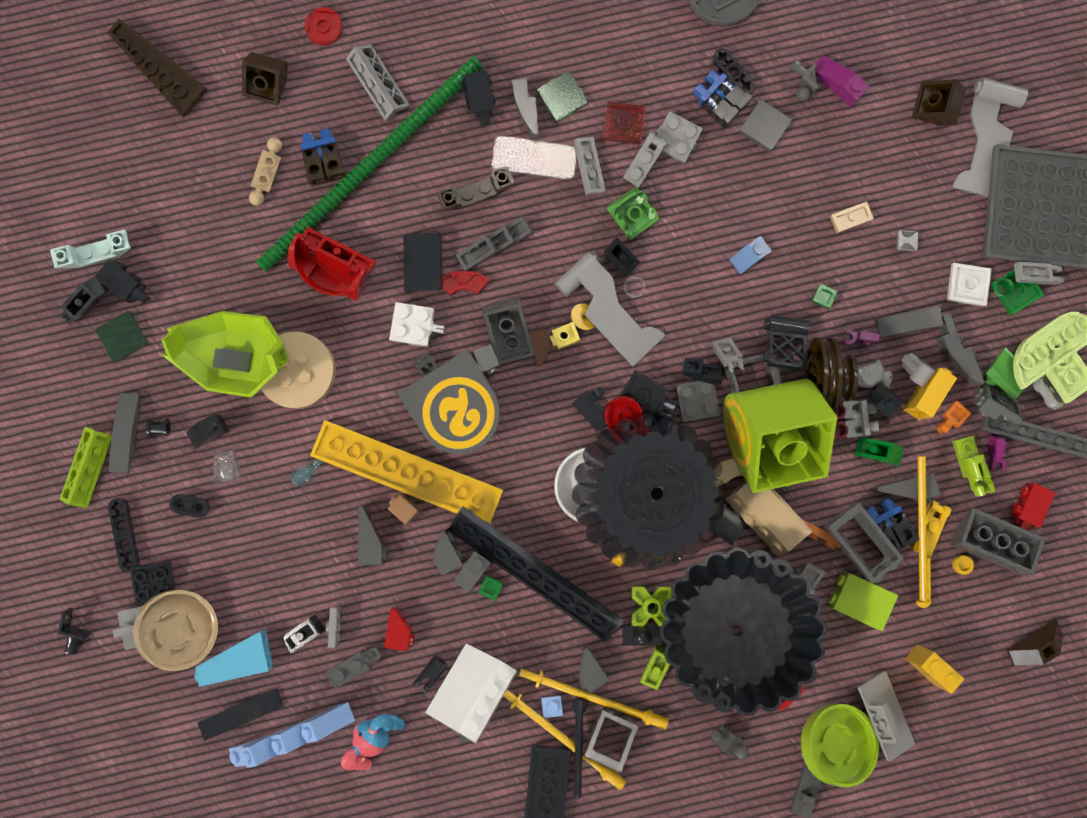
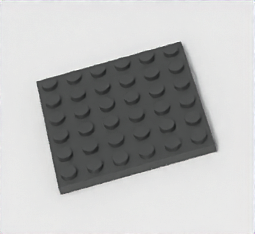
[982,144,1087,270]

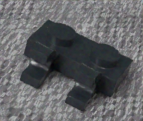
[572,386,606,432]

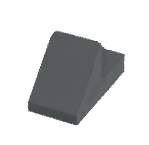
[212,348,252,373]

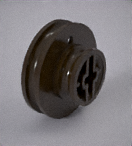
[804,337,858,414]

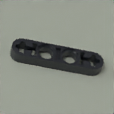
[108,498,140,572]

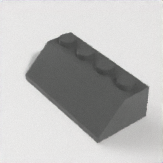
[951,508,1046,576]

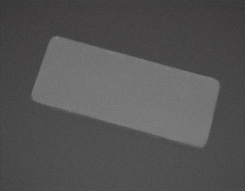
[492,136,577,180]

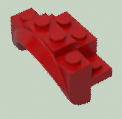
[288,227,376,301]

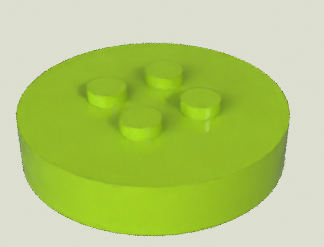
[801,704,879,787]

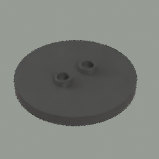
[688,0,759,26]

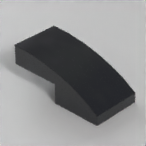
[682,358,724,384]

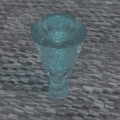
[290,458,323,487]

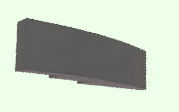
[456,216,533,271]
[109,393,141,474]

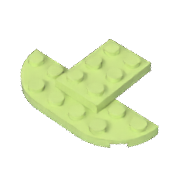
[1013,312,1087,404]

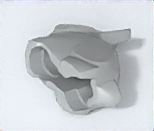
[858,359,892,389]

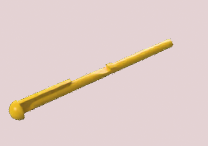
[916,456,931,608]

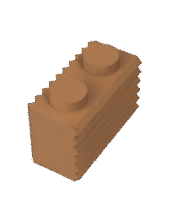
[388,494,421,525]

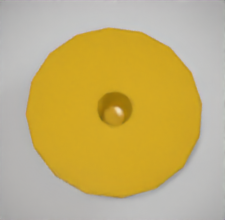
[571,303,594,330]

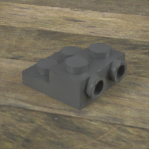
[974,383,1023,425]

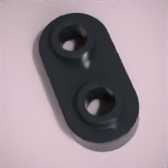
[169,494,210,518]

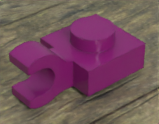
[842,330,880,346]
[988,435,1007,470]

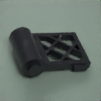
[764,315,809,371]

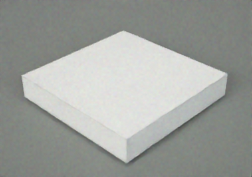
[947,263,992,307]

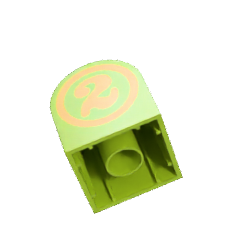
[723,379,837,493]

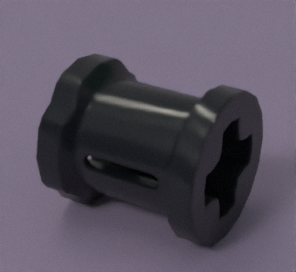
[146,419,171,436]

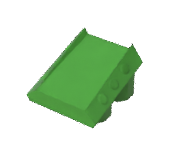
[606,186,660,240]
[984,347,1023,401]

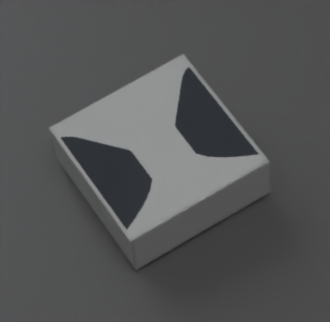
[896,230,918,252]

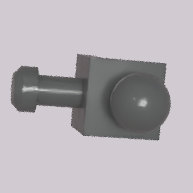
[790,60,819,101]
[711,725,749,760]

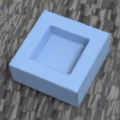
[541,695,563,718]

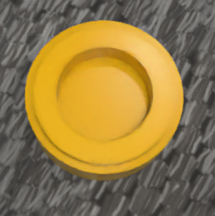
[952,555,974,575]

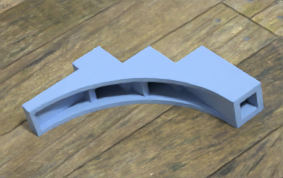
[228,702,355,768]

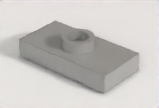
[326,606,341,648]

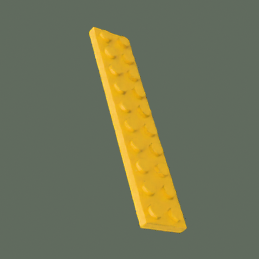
[310,420,503,524]

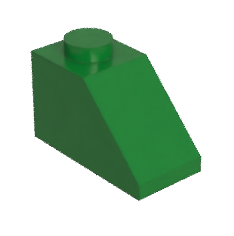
[854,437,904,467]

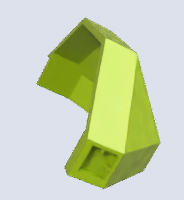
[161,311,288,398]

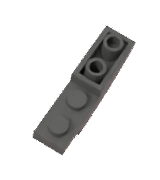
[936,313,985,386]

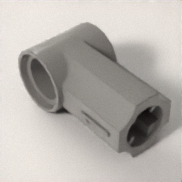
[901,353,936,387]

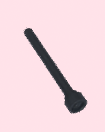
[572,700,588,799]

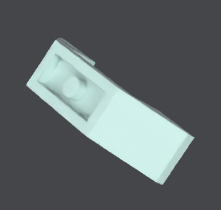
[50,229,131,269]

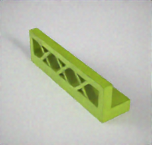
[60,427,112,508]

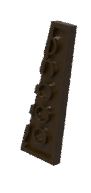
[107,18,207,118]

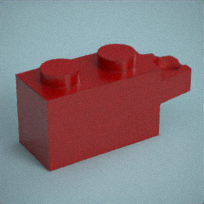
[1011,483,1056,530]

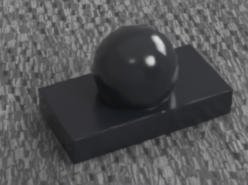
[622,625,662,646]

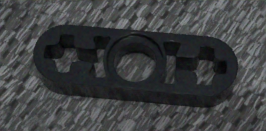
[713,48,755,94]

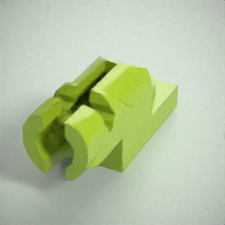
[952,436,996,496]

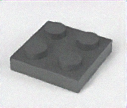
[675,381,720,423]

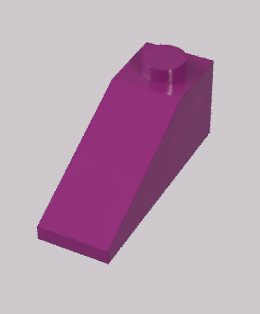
[815,55,870,107]

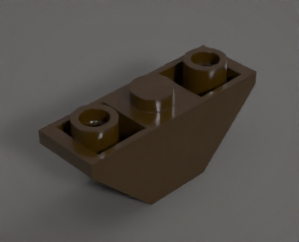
[1007,620,1063,666]

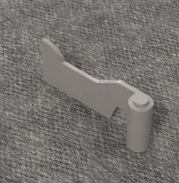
[951,78,1028,197]
[554,252,666,367]

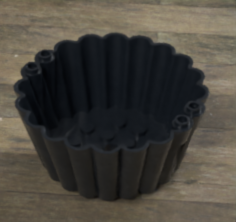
[572,414,727,570]
[660,547,827,716]

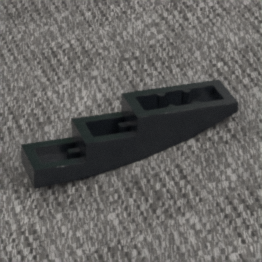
[197,688,284,741]

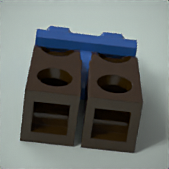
[300,129,346,186]

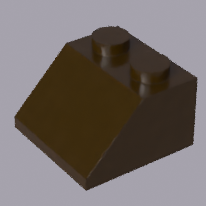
[242,52,288,106]
[912,79,966,126]

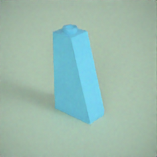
[194,630,273,687]

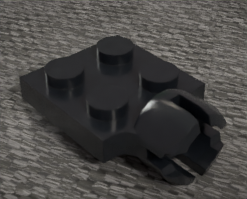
[620,369,677,419]

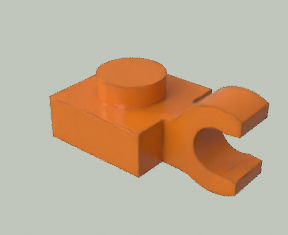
[936,401,971,434]

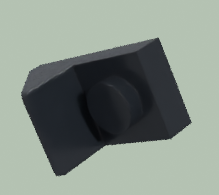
[604,237,640,276]

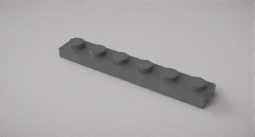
[980,415,1087,459]

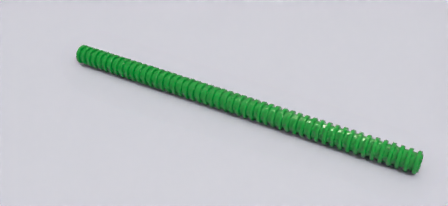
[256,56,483,272]

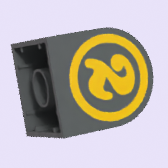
[397,349,500,454]

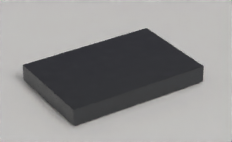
[403,232,443,292]

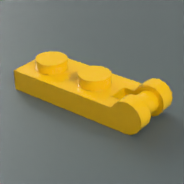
[911,501,951,557]

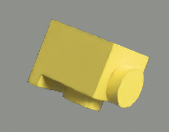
[550,322,580,350]

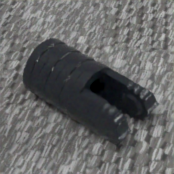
[412,655,448,693]

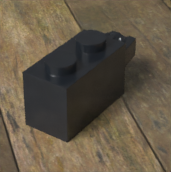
[461,70,495,127]
[95,259,151,305]
[60,277,109,324]

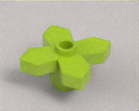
[631,586,671,626]

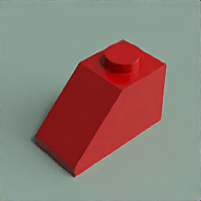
[384,607,415,651]

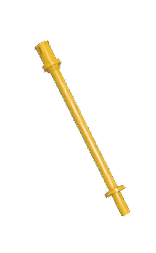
[519,669,669,730]
[504,690,627,791]

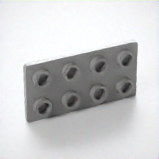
[858,671,915,761]

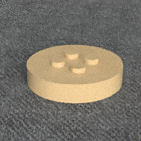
[261,332,336,409]
[133,590,218,671]

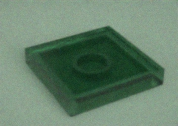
[537,70,589,123]
[95,311,149,363]

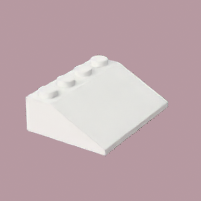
[425,644,516,743]

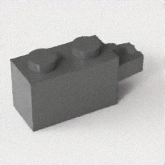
[325,646,382,689]

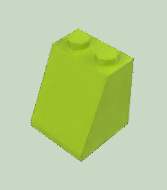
[828,572,899,632]

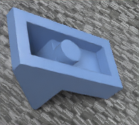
[729,236,772,275]

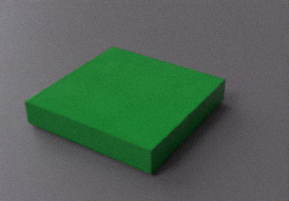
[990,269,1045,316]

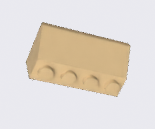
[726,481,812,557]

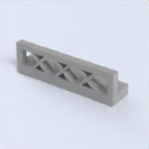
[346,44,410,121]

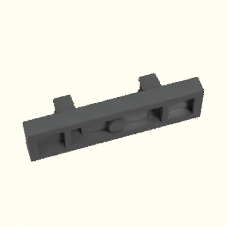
[790,761,821,818]

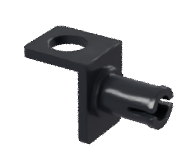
[58,607,92,655]

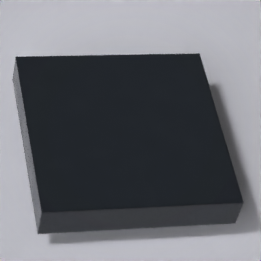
[130,561,176,606]

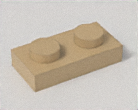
[830,201,874,234]

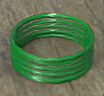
[994,278,1015,298]

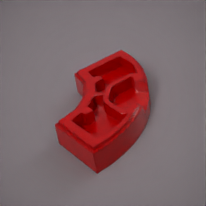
[442,271,490,296]

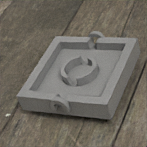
[651,111,703,164]

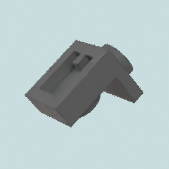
[413,353,438,377]

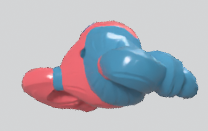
[341,714,406,770]

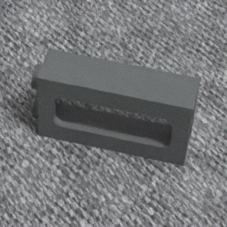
[824,502,904,583]

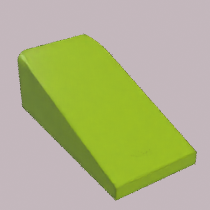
[640,645,670,690]

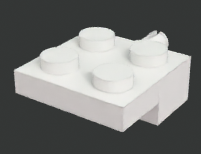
[389,302,445,348]

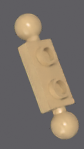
[249,137,282,206]

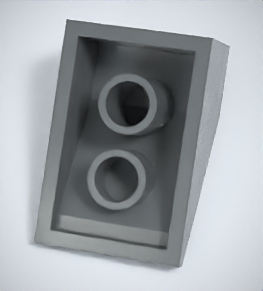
[483,296,535,365]

